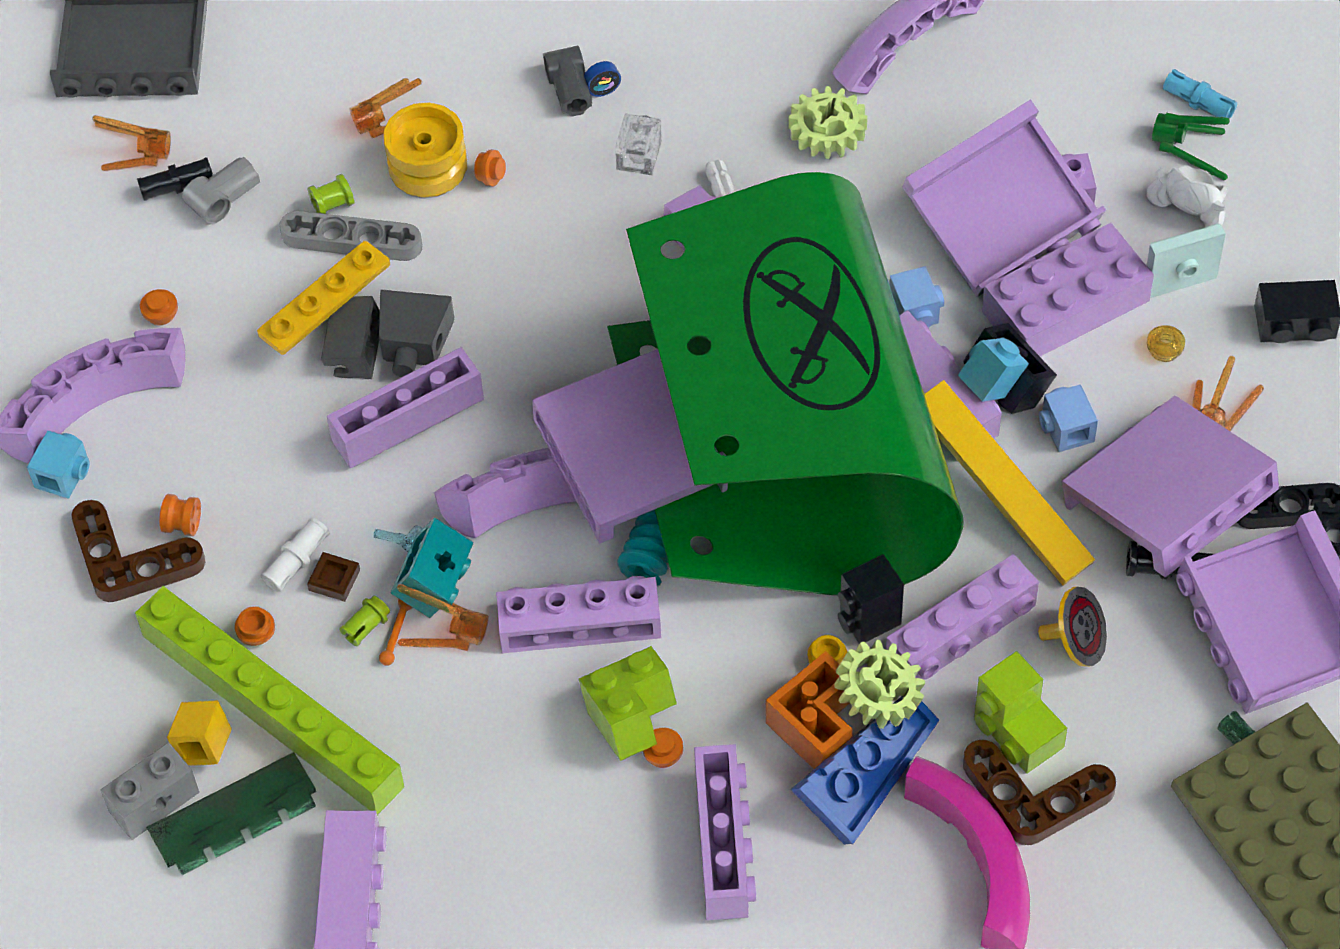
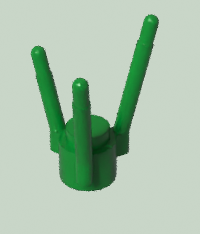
[1152,113,1230,180]

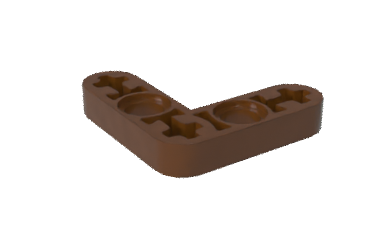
[71,500,206,602]
[963,740,1116,845]

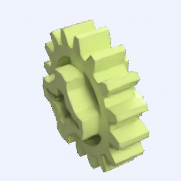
[789,86,867,159]
[834,640,925,729]

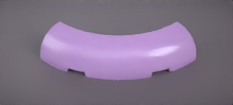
[833,0,985,94]
[0,328,185,463]
[435,448,576,538]

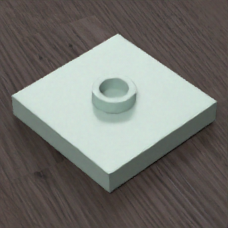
[1146,224,1226,298]

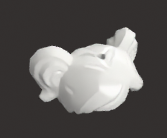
[1147,164,1227,227]

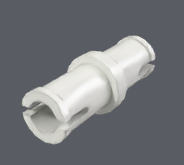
[261,517,330,592]

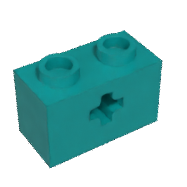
[390,518,474,618]

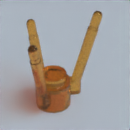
[349,78,422,138]
[92,115,171,171]
[1192,356,1264,432]
[397,584,489,651]

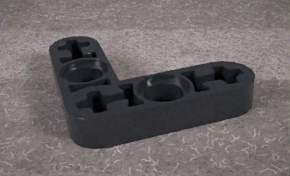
[1237,483,1340,559]

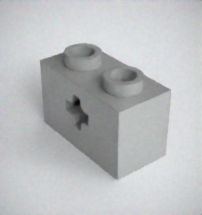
[100,742,200,840]

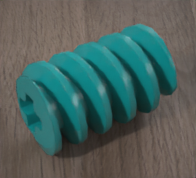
[617,510,668,586]

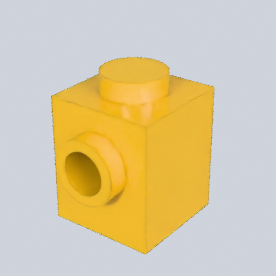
[167,700,232,766]

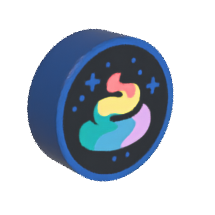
[584,61,621,97]

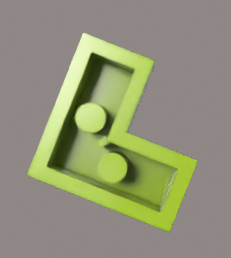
[579,646,677,761]
[974,651,1068,774]

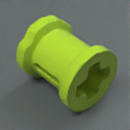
[307,174,355,214]

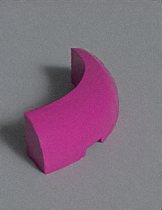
[904,756,1030,949]

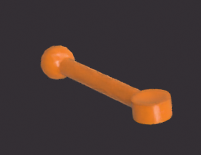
[379,598,413,666]

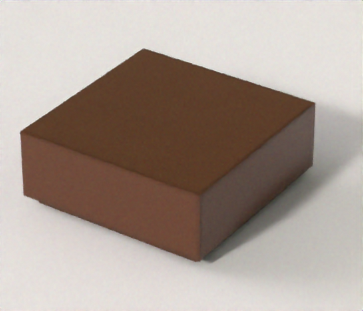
[307,552,360,602]

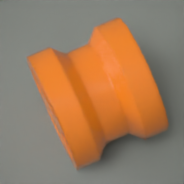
[159,494,201,536]

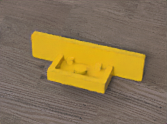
[257,241,390,355]

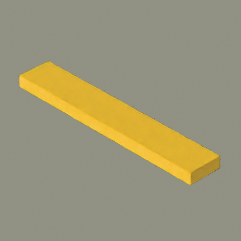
[924,380,1096,586]

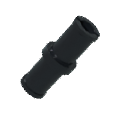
[137,157,213,201]

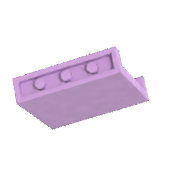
[902,99,1106,297]
[533,349,728,544]
[1062,396,1279,577]
[1176,510,1340,714]

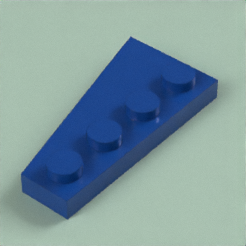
[791,696,939,845]

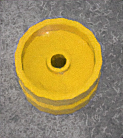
[384,102,467,197]

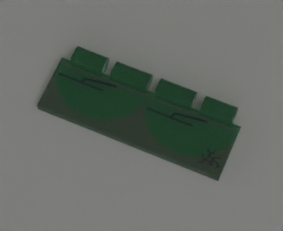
[146,752,317,875]

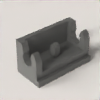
[321,296,380,379]

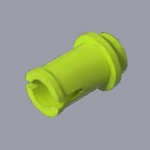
[339,596,390,646]

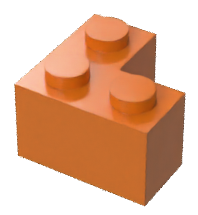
[766,651,853,769]

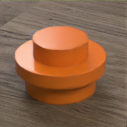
[474,149,506,186]
[140,289,178,325]
[235,607,275,646]
[643,728,683,768]

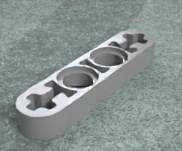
[280,211,422,261]

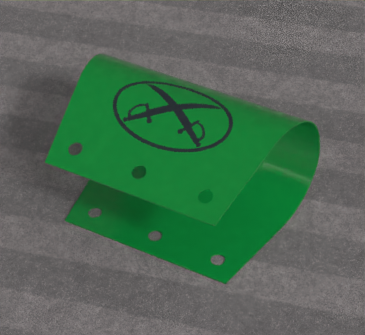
[607,172,964,595]

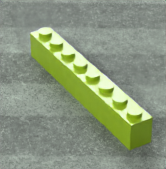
[135,586,405,816]

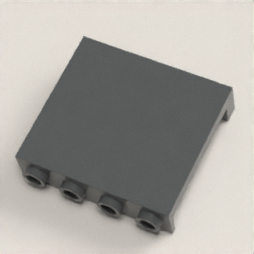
[50,0,208,98]

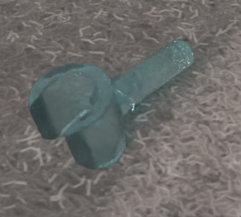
[374,525,423,552]

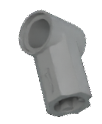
[183,157,260,224]

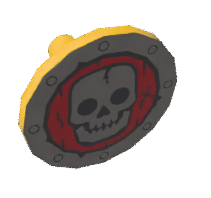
[1038,586,1107,667]

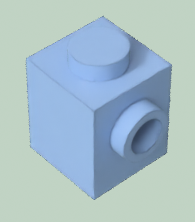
[889,266,944,327]
[1039,384,1098,452]

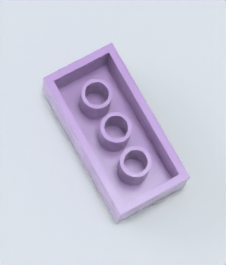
[982,223,1154,356]

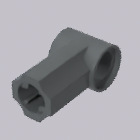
[543,45,592,116]

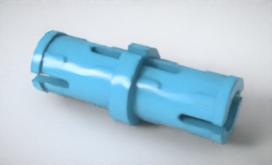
[1163,69,1237,118]

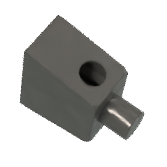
[379,289,454,377]

